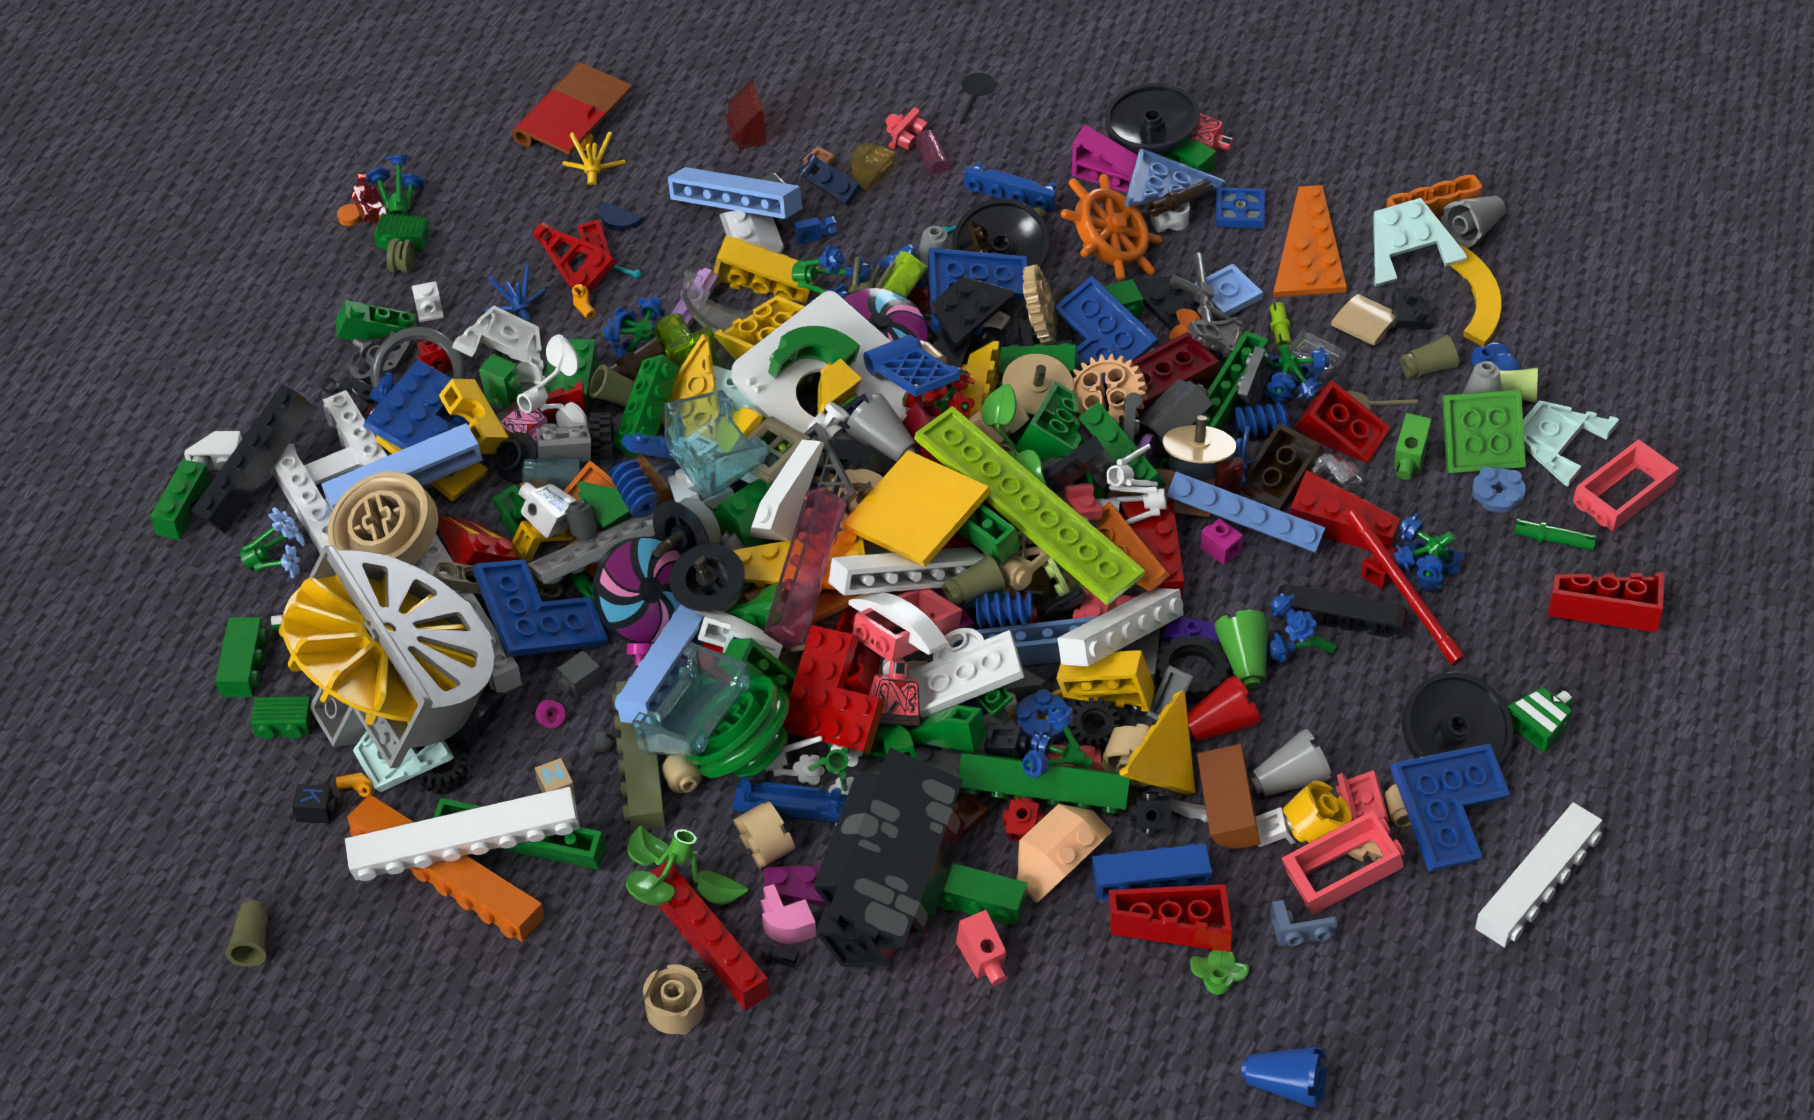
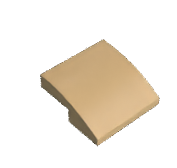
[1331,294,1394,346]

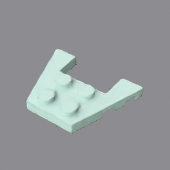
[1373,198,1467,287]
[1523,400,1619,487]
[353,731,454,792]

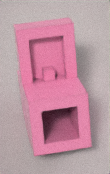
[760,884,817,944]

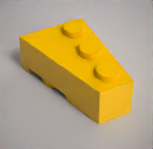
[1057,650,1155,712]

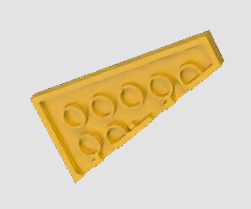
[733,530,865,593]

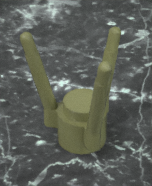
[849,256,896,293]

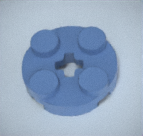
[1472,467,1526,513]

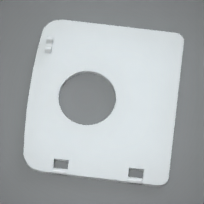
[731,291,925,475]

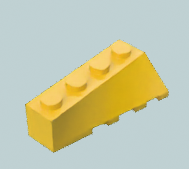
[713,235,818,303]
[961,341,1000,416]

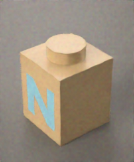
[535,758,576,798]

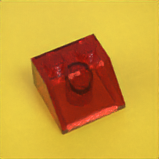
[725,80,766,150]

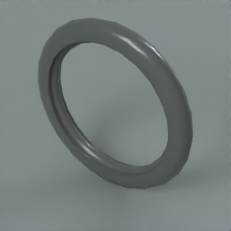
[370,327,465,389]

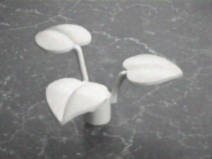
[517,334,589,430]

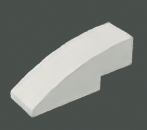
[698,610,783,659]

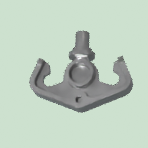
[347,331,411,384]

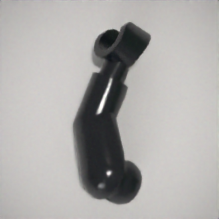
[322,377,373,402]

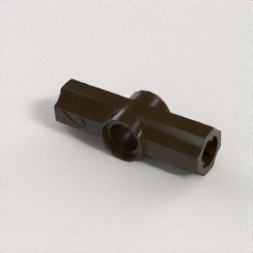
[609,337,668,380]

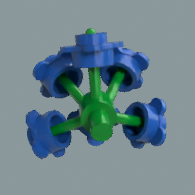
[602,297,670,359]
[1264,344,1330,403]
[1393,513,1465,591]

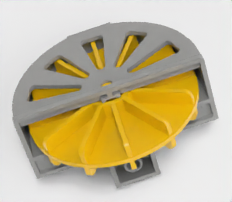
[279,545,494,768]

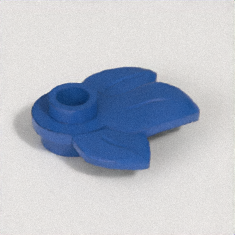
[1471,343,1520,371]

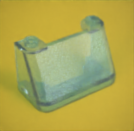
[665,390,768,498]
[632,642,751,756]

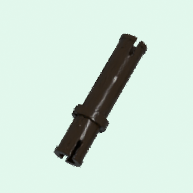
[1148,179,1214,217]

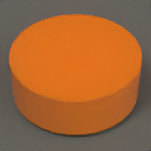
[337,204,362,226]

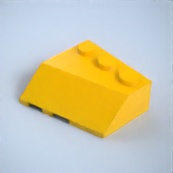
[714,296,805,360]

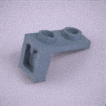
[1270,900,1337,946]

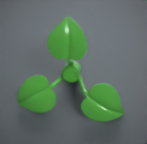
[981,384,1046,485]
[626,825,748,905]

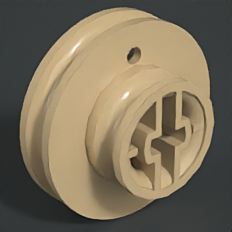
[328,471,438,565]

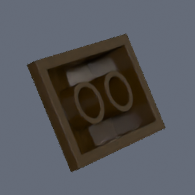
[1237,423,1328,511]

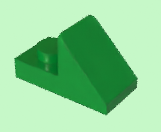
[491,484,528,536]

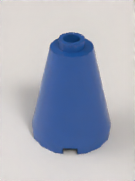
[1241,1047,1327,1108]

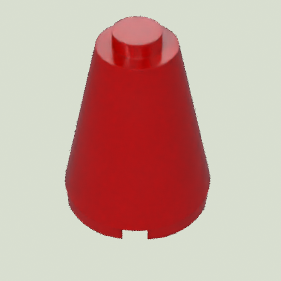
[1187,675,1261,743]

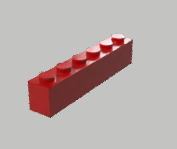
[650,861,769,1011]

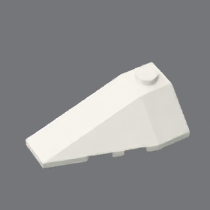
[750,440,824,542]

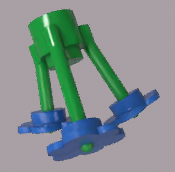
[365,155,425,216]

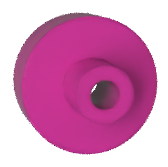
[627,643,653,665]
[535,700,565,728]

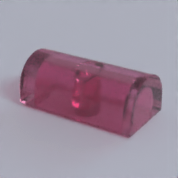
[915,130,951,176]

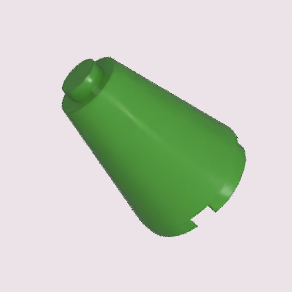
[1214,610,1269,689]

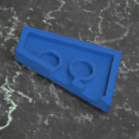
[622,433,687,460]

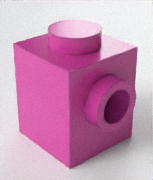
[1201,518,1243,565]

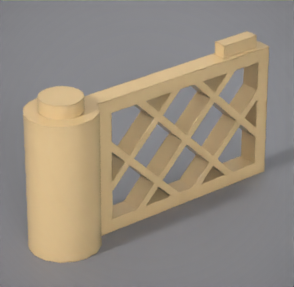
[982,516,1090,590]

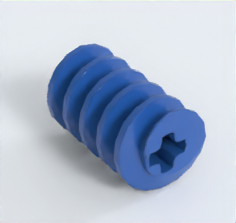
[1233,403,1289,437]
[609,460,659,518]
[976,592,1033,628]

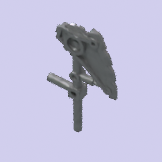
[1170,253,1245,358]

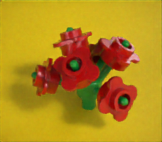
[902,367,975,419]

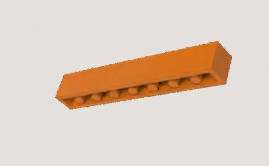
[347,794,545,942]

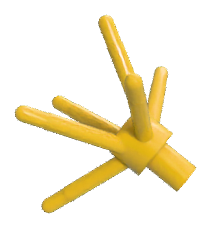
[562,132,626,185]

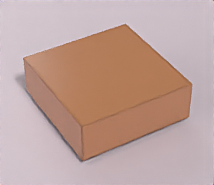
[803,146,836,171]

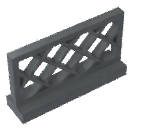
[766,422,858,536]

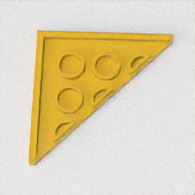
[661,334,721,444]
[1119,691,1195,795]

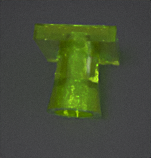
[654,313,717,368]

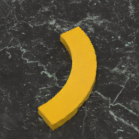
[1449,243,1501,347]

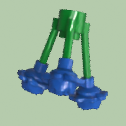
[792,245,871,298]

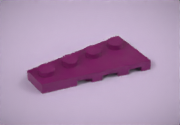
[764,865,826,907]

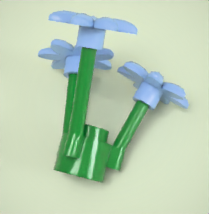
[240,507,305,579]

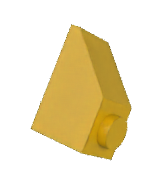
[818,358,862,415]

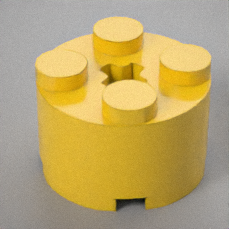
[1283,780,1352,843]

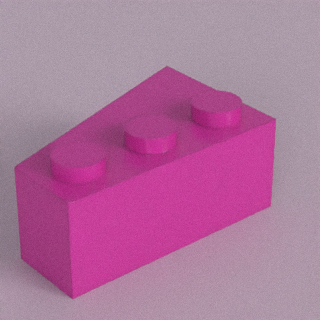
[1072,124,1137,193]

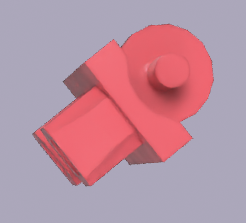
[886,107,928,151]

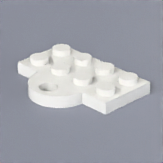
[909,628,1024,718]

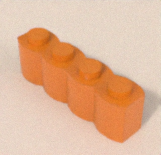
[1386,175,1483,220]

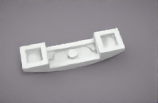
[849,592,948,655]

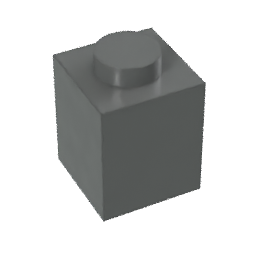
[557,651,602,699]

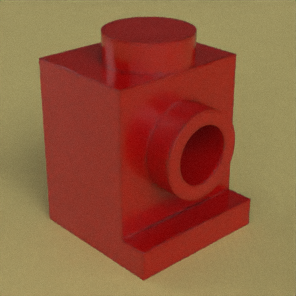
[1360,547,1401,590]

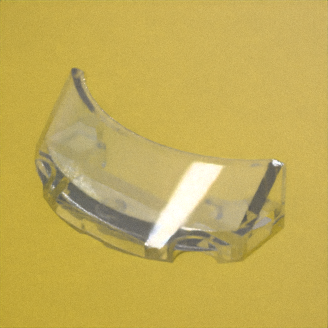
[682,270,753,334]

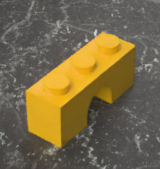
[439,379,509,454]

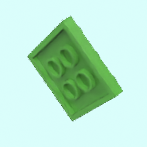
[1442,389,1526,473]

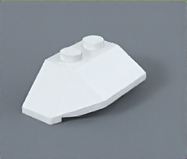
[720,210,784,254]

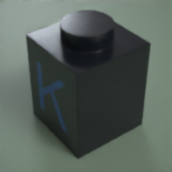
[292,784,338,824]

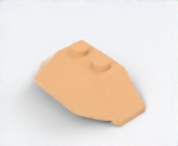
[1017,804,1113,903]

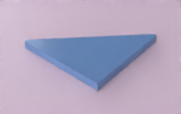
[1124,148,1226,207]

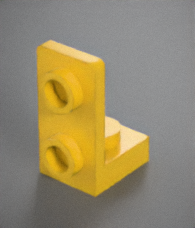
[512,521,575,562]

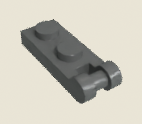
[1122,392,1142,447]

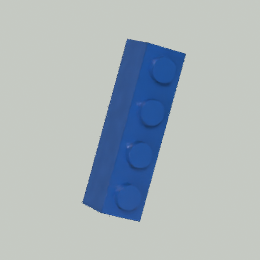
[1092,844,1212,900]

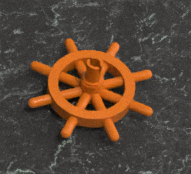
[1061,174,1163,282]

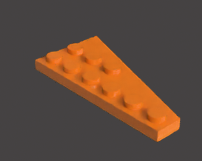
[1273,185,1347,298]

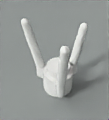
[1107,444,1158,487]
[1108,485,1167,524]
[765,736,823,776]

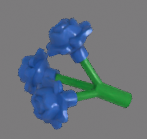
[1267,593,1336,666]

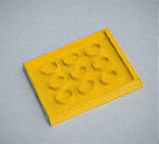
[842,450,991,567]

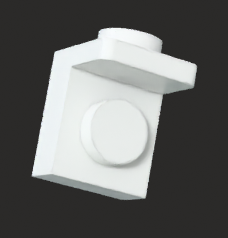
[1256,807,1296,847]

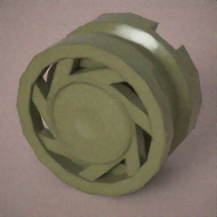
[386,239,415,274]

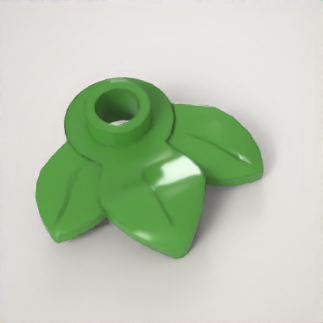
[1190,950,1249,995]

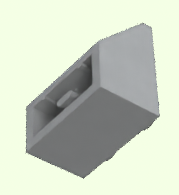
[536,422,591,465]

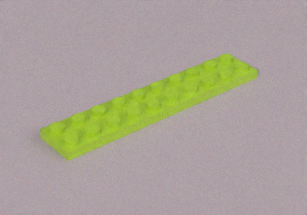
[914,406,1145,605]

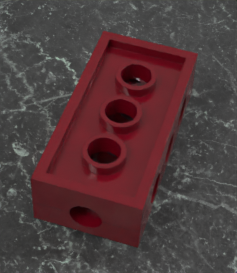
[1107,331,1219,419]

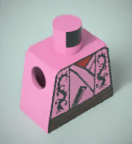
[496,399,548,445]

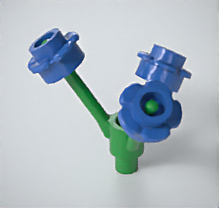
[1022,704,1093,778]

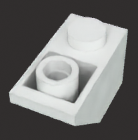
[184,431,242,470]

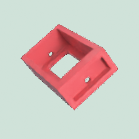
[1573,439,1679,532]
[852,589,962,661]
[1281,810,1405,914]

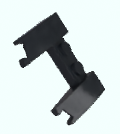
[1043,435,1117,495]

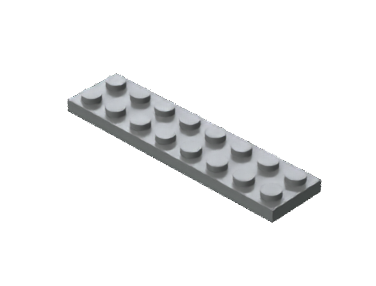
[527,484,734,584]

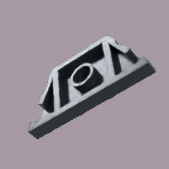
[1134,275,1202,331]
[930,276,1015,350]

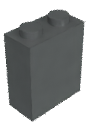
[1137,379,1213,444]

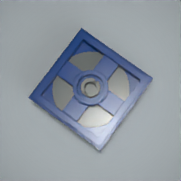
[1216,187,1265,229]

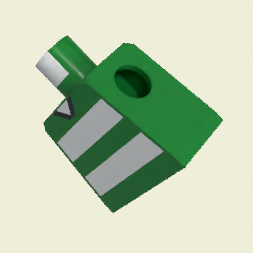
[1508,688,1573,753]

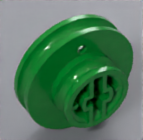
[684,676,789,778]

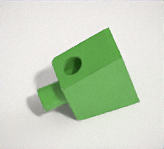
[1394,413,1432,480]

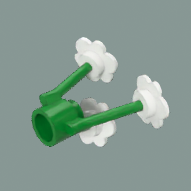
[793,745,863,795]

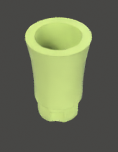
[1500,368,1538,403]

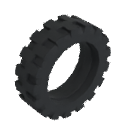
[1156,635,1229,704]

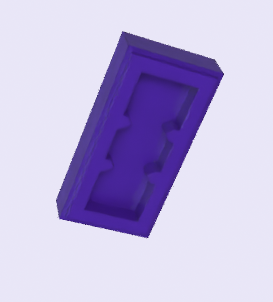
[1164,617,1219,645]

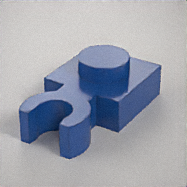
[795,216,837,245]

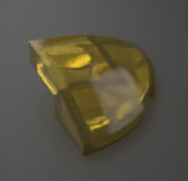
[849,143,896,191]

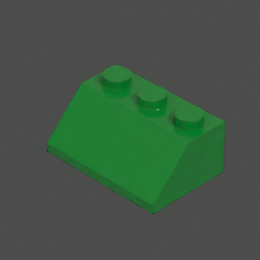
[545,339,598,414]
[715,479,775,548]

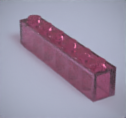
[763,487,847,648]

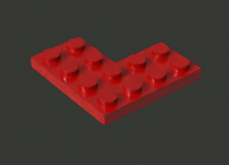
[782,625,886,754]

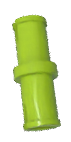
[1269,302,1292,350]

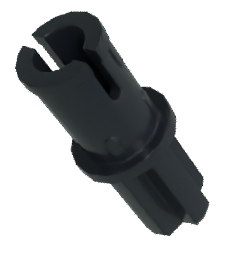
[1037,587,1087,622]

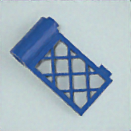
[863,335,962,397]

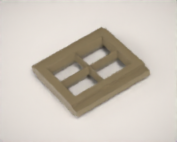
[728,416,812,484]

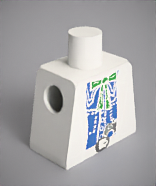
[518,482,577,539]

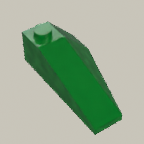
[1016,381,1081,460]

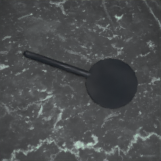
[959,73,996,124]

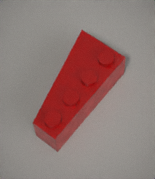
[1120,500,1184,600]
[1108,884,1232,952]

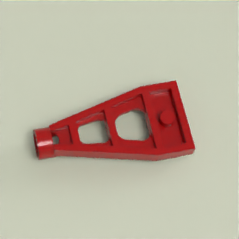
[533,223,617,294]

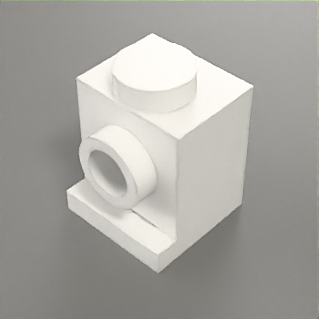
[412,281,444,322]

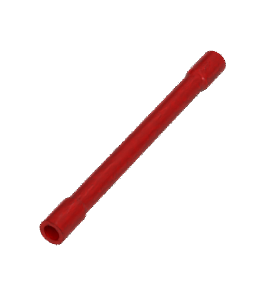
[1346,508,1465,666]

